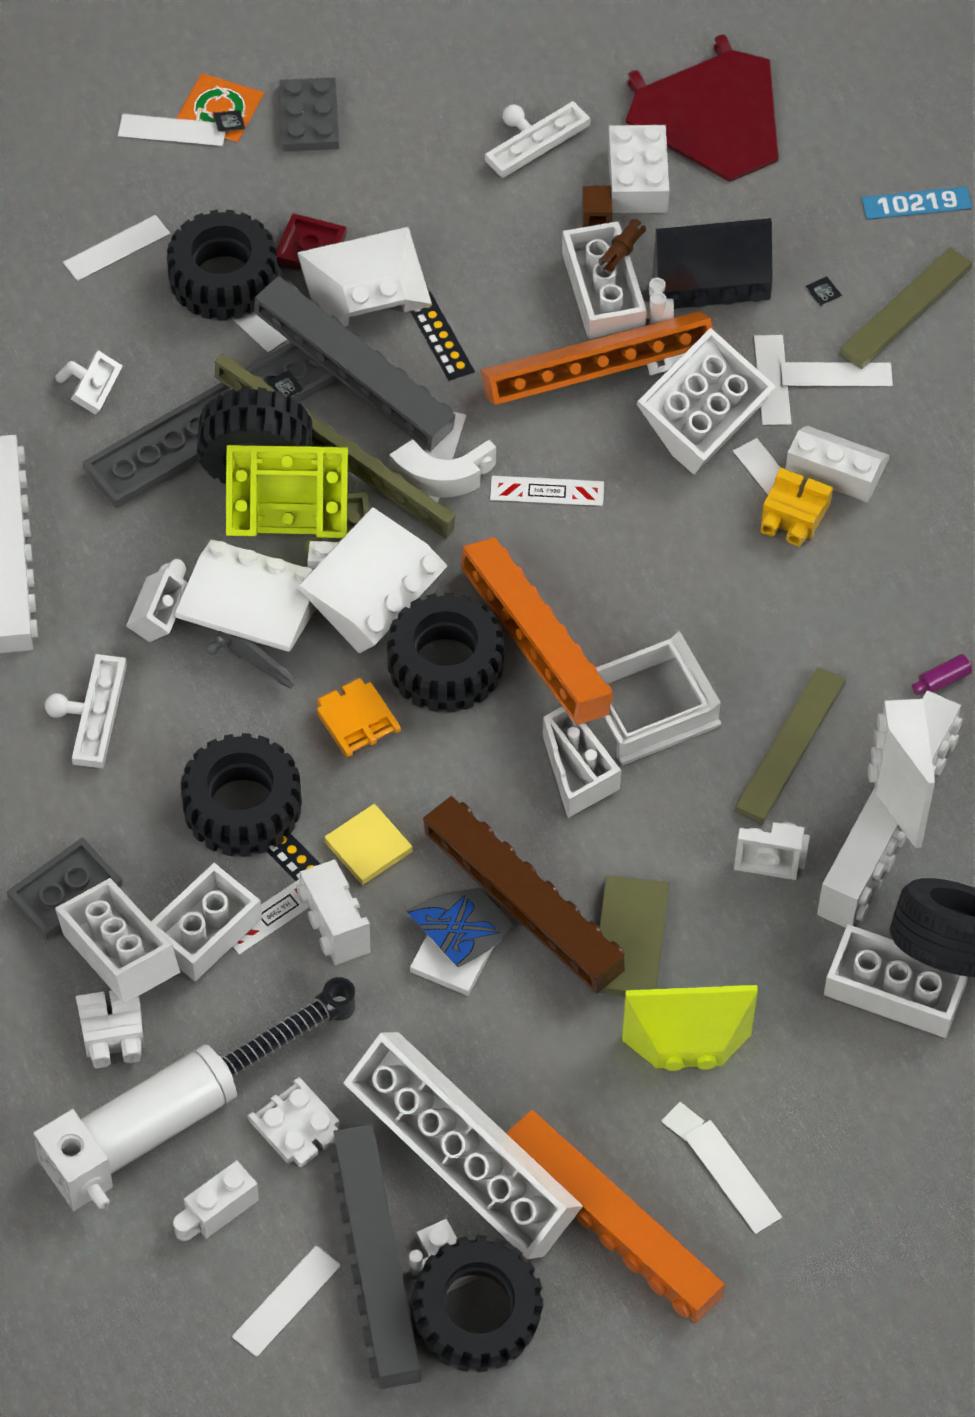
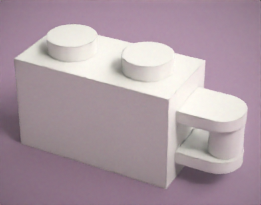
[126,559,188,642]
[173,1160,259,1241]

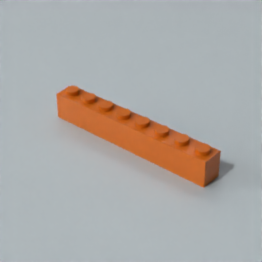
[480,311,713,405]
[461,537,613,725]
[506,1110,725,1324]

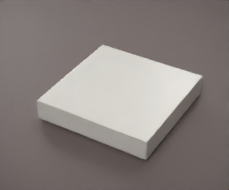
[410,935,494,996]

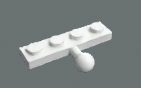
[485,101,591,178]
[45,654,127,768]

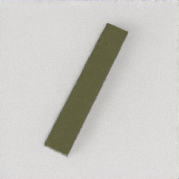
[840,247,973,369]
[735,667,846,824]

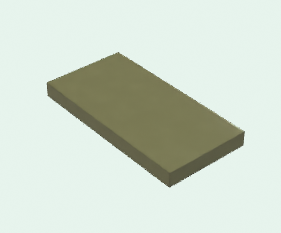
[591,875,670,996]

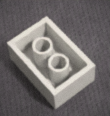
[608,125,669,213]
[151,863,262,982]

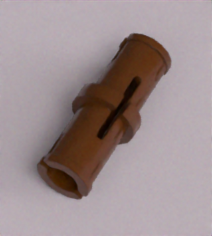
[599,219,646,272]

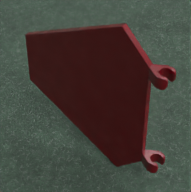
[625,34,779,182]

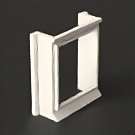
[596,631,722,766]

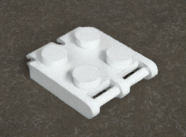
[247,1077,340,1168]

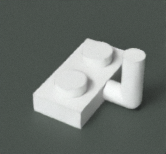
[56,351,122,415]
[409,1219,476,1293]

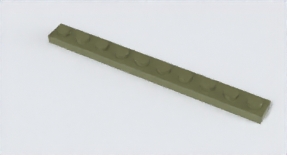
[215,353,456,539]

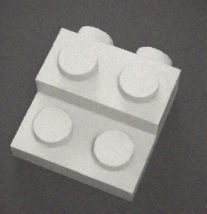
[734,822,810,880]

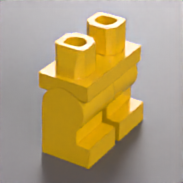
[760,467,833,547]

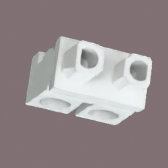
[76,990,145,1068]

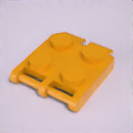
[317,678,401,758]

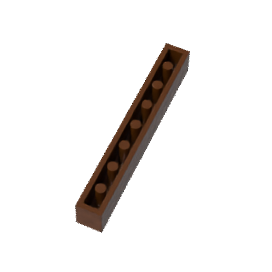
[423,796,625,994]

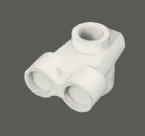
[644,278,674,325]

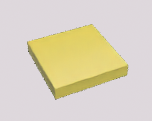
[324,803,413,886]

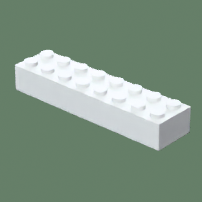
[817,690,963,928]
[343,1032,583,1259]

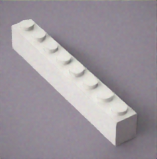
[0,435,38,653]

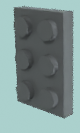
[280,77,339,152]
[7,837,123,940]

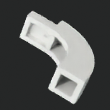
[389,439,496,498]

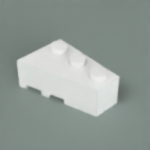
[543,707,621,818]
[296,859,371,965]

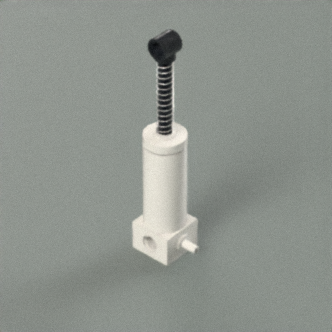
[33,977,355,1211]

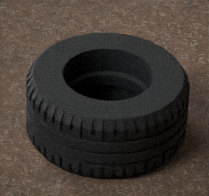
[890,878,975,977]

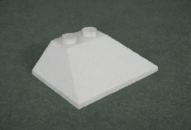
[297,227,432,327]

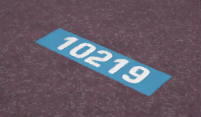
[862,186,972,219]

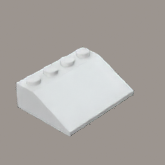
[636,328,776,475]
[297,508,447,653]
[175,539,317,652]
[868,699,935,848]

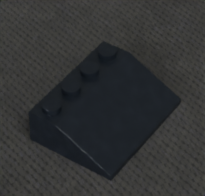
[652,218,773,310]

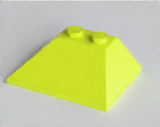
[226,445,348,538]
[622,985,758,1071]

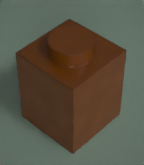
[582,185,612,227]

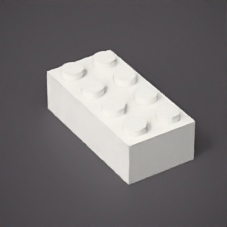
[562,221,647,341]
[55,878,180,1004]
[824,924,968,1038]

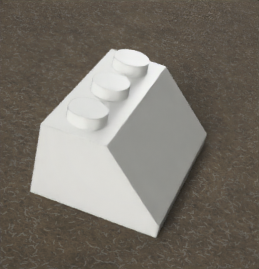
[786,426,890,503]

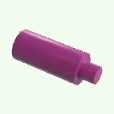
[912,654,972,695]

